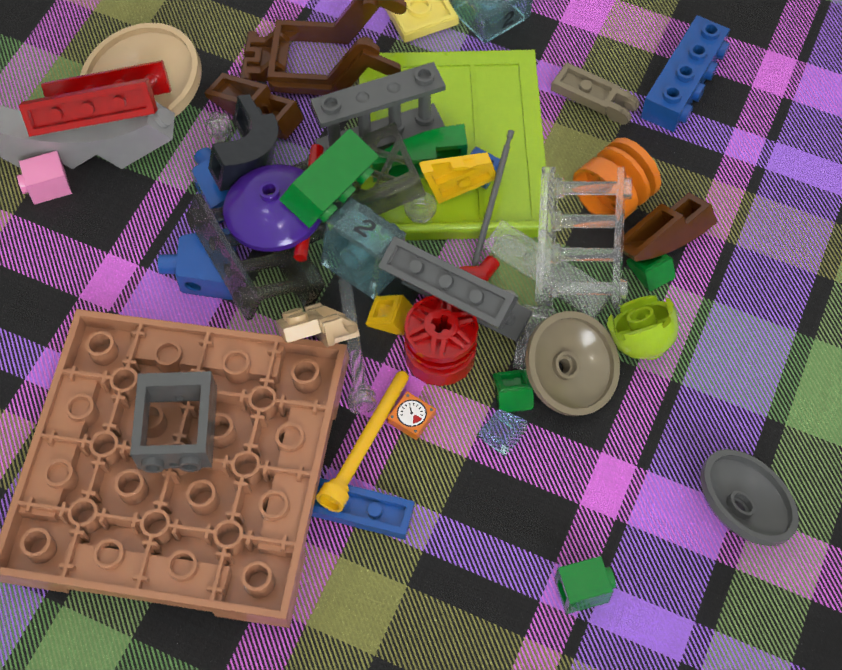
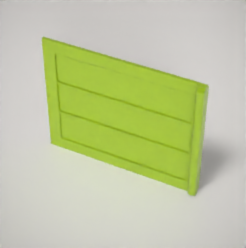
[359,50,553,241]

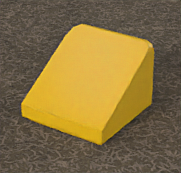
[366,295,413,335]

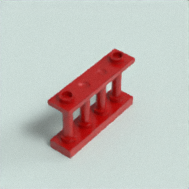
[18,60,172,137]

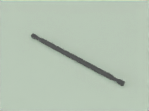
[472,130,514,266]

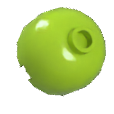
[607,295,679,360]

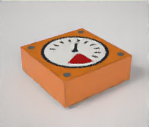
[387,391,436,441]

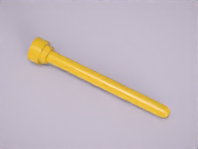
[316,371,409,512]

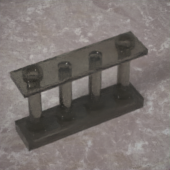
[186,193,326,321]

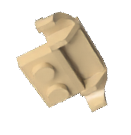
[275,302,360,347]

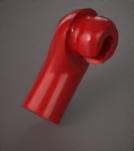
[458,255,500,282]

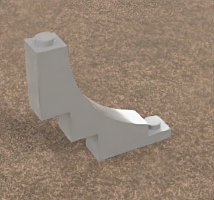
[0,101,175,169]

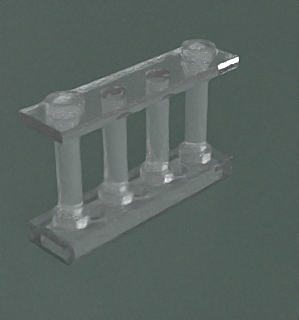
[535,167,632,309]

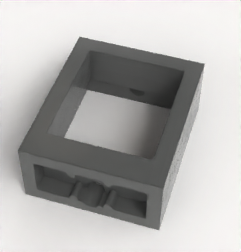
[130,371,217,473]

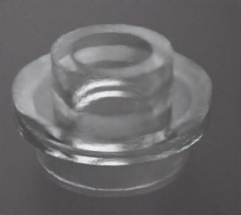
[206,111,232,143]
[404,191,437,223]

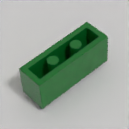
[279,128,379,228]

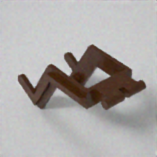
[240,0,407,95]

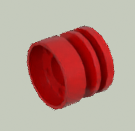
[404,296,479,386]

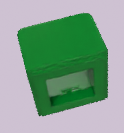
[626,254,676,291]
[492,369,534,413]

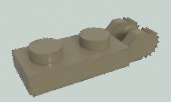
[551,62,640,125]

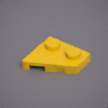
[419,152,496,204]

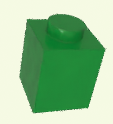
[554,556,616,614]

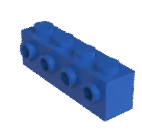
[640,15,731,132]

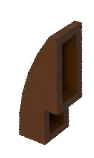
[204,73,304,140]
[613,192,718,262]

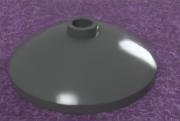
[700,449,799,546]

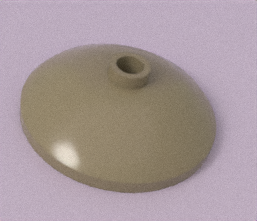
[525,311,620,416]

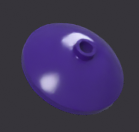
[223,164,321,252]

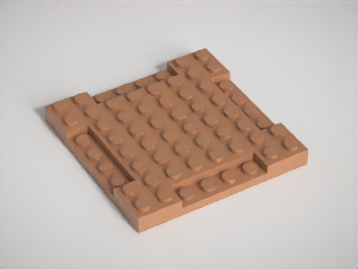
[0,309,349,628]

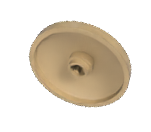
[80,23,202,117]

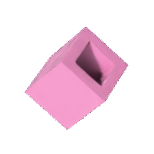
[17,151,72,205]

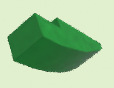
[372,124,468,182]

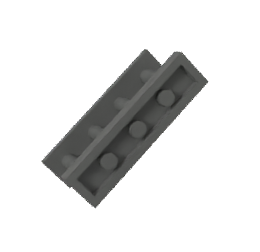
[310,62,446,154]
[378,236,533,342]

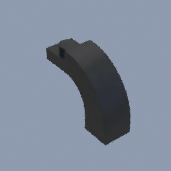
[208,94,278,191]

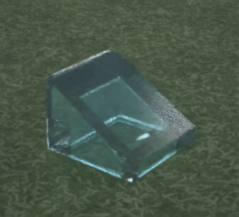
[477,409,528,456]

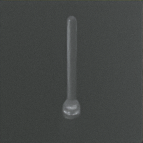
[337,266,377,414]

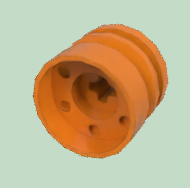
[573,138,661,225]

